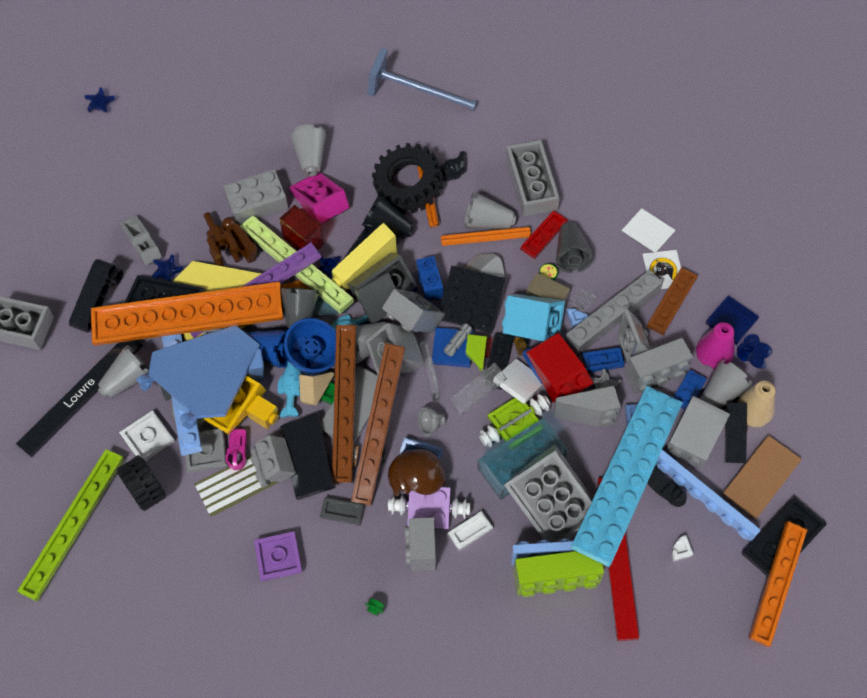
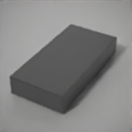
[320,497,364,525]

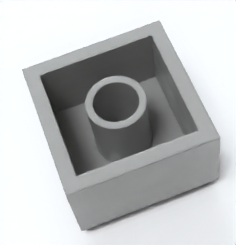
[405,518,436,571]

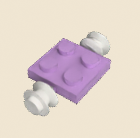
[388,487,470,529]

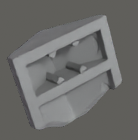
[464,254,505,278]

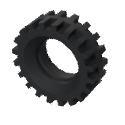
[372,143,444,214]

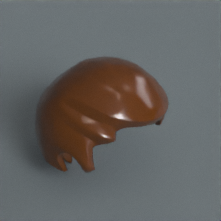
[388,449,446,496]

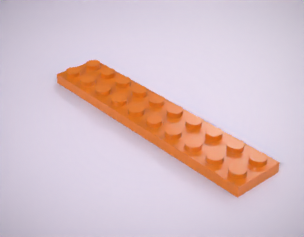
[91,282,284,346]

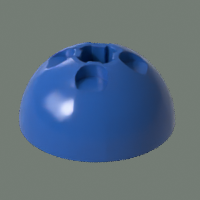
[284,318,336,374]

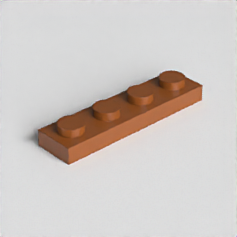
[647,267,698,336]

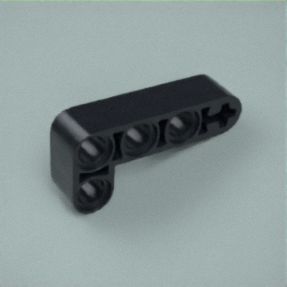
[69,259,124,333]

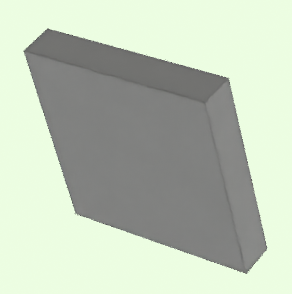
[185,429,228,473]

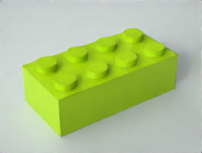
[513,551,604,597]

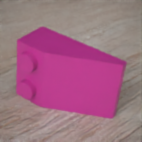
[288,172,350,224]

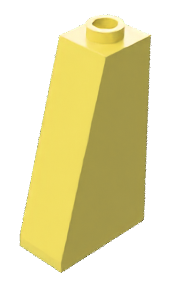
[332,223,397,292]

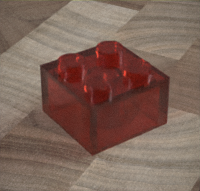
[279,204,324,250]

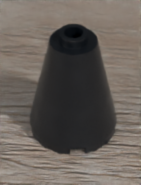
[362,194,414,239]

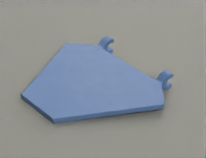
[136,326,261,430]

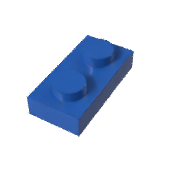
[582,347,625,373]
[673,370,707,410]

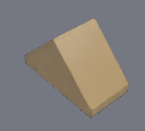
[299,371,334,406]

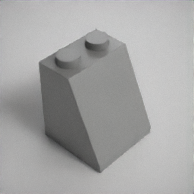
[366,323,425,375]
[666,396,730,468]

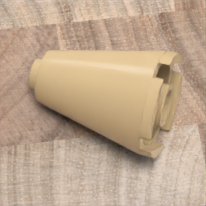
[736,381,775,427]

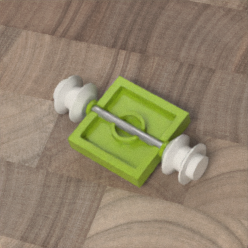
[479,394,550,448]

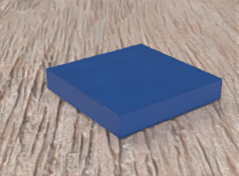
[432,327,473,368]

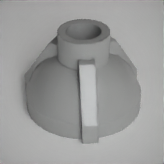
[418,407,445,437]

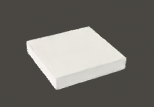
[493,359,544,404]
[119,410,175,461]

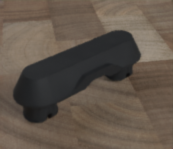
[647,466,687,507]

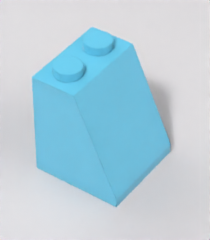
[502,294,565,341]

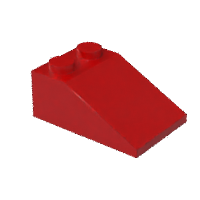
[526,333,593,403]

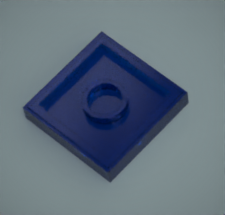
[705,295,759,346]

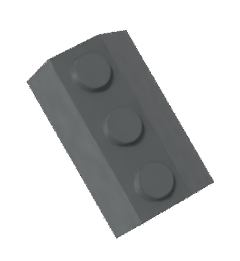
[347,253,418,304]

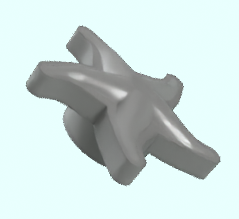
[591,369,621,390]

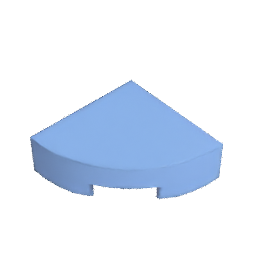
[566,309,589,328]

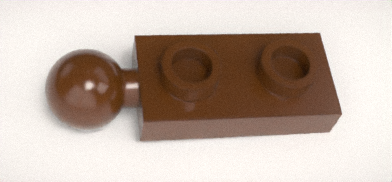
[222,217,257,263]

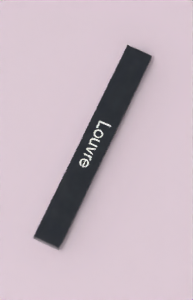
[16,340,143,458]

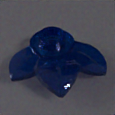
[737,334,773,369]

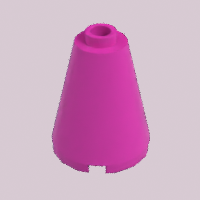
[696,323,735,369]

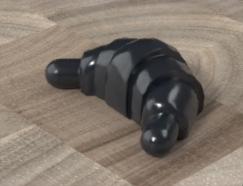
[440,151,467,182]

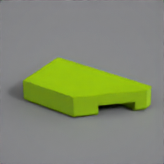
[466,334,487,371]

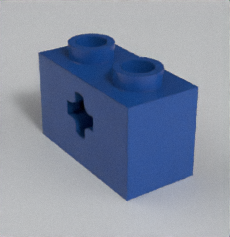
[416,256,443,301]

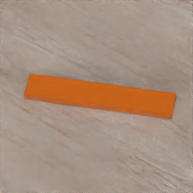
[748,521,807,647]

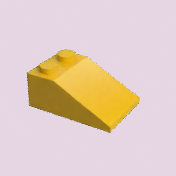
[202,376,266,435]

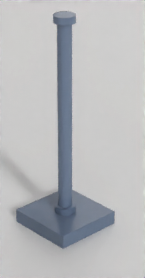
[367,47,477,111]

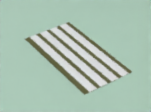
[194,455,279,517]

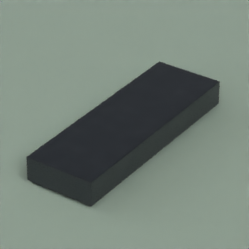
[483,333,513,390]
[725,403,747,463]

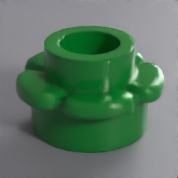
[365,598,385,616]

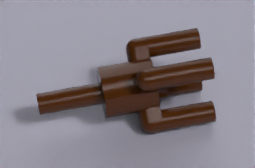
[203,212,242,267]

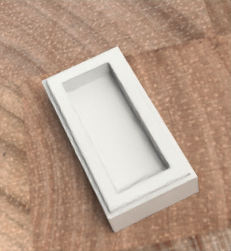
[448,511,493,551]

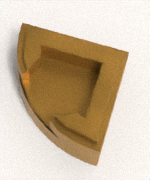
[513,337,527,356]

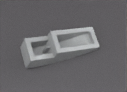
[120,215,162,266]

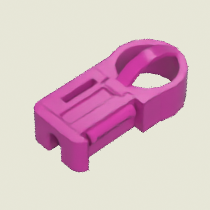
[226,429,247,471]

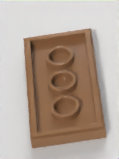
[722,435,802,520]

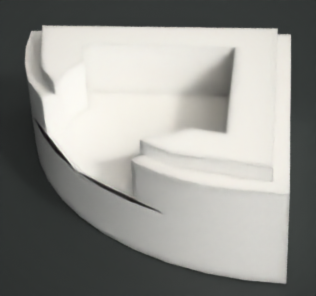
[672,535,693,562]

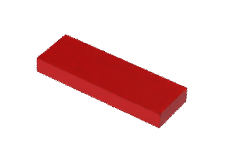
[520,210,568,259]

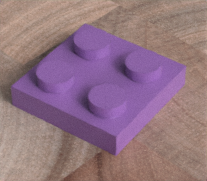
[254,531,302,582]

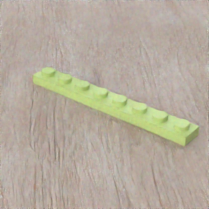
[240,216,354,314]

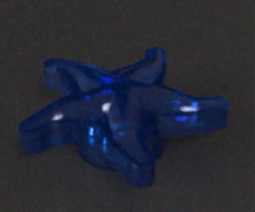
[84,87,115,113]
[152,254,184,281]
[318,256,341,280]

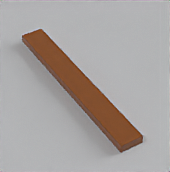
[332,325,357,483]
[351,343,406,506]

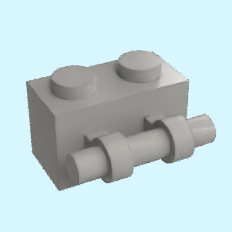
[250,435,296,487]

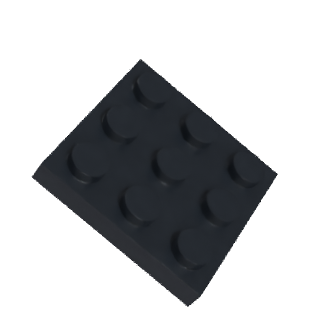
[440,265,506,333]

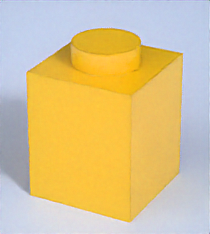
[246,395,279,429]

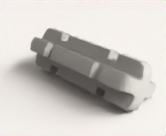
[444,323,472,357]

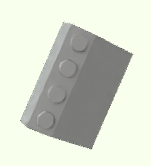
[504,445,594,543]

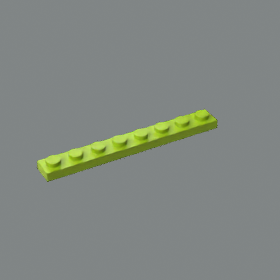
[17,449,125,602]

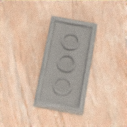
[321,365,378,443]

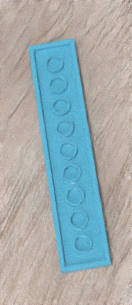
[571,386,683,567]

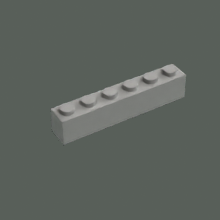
[565,270,663,357]

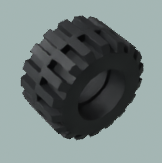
[117,455,166,511]

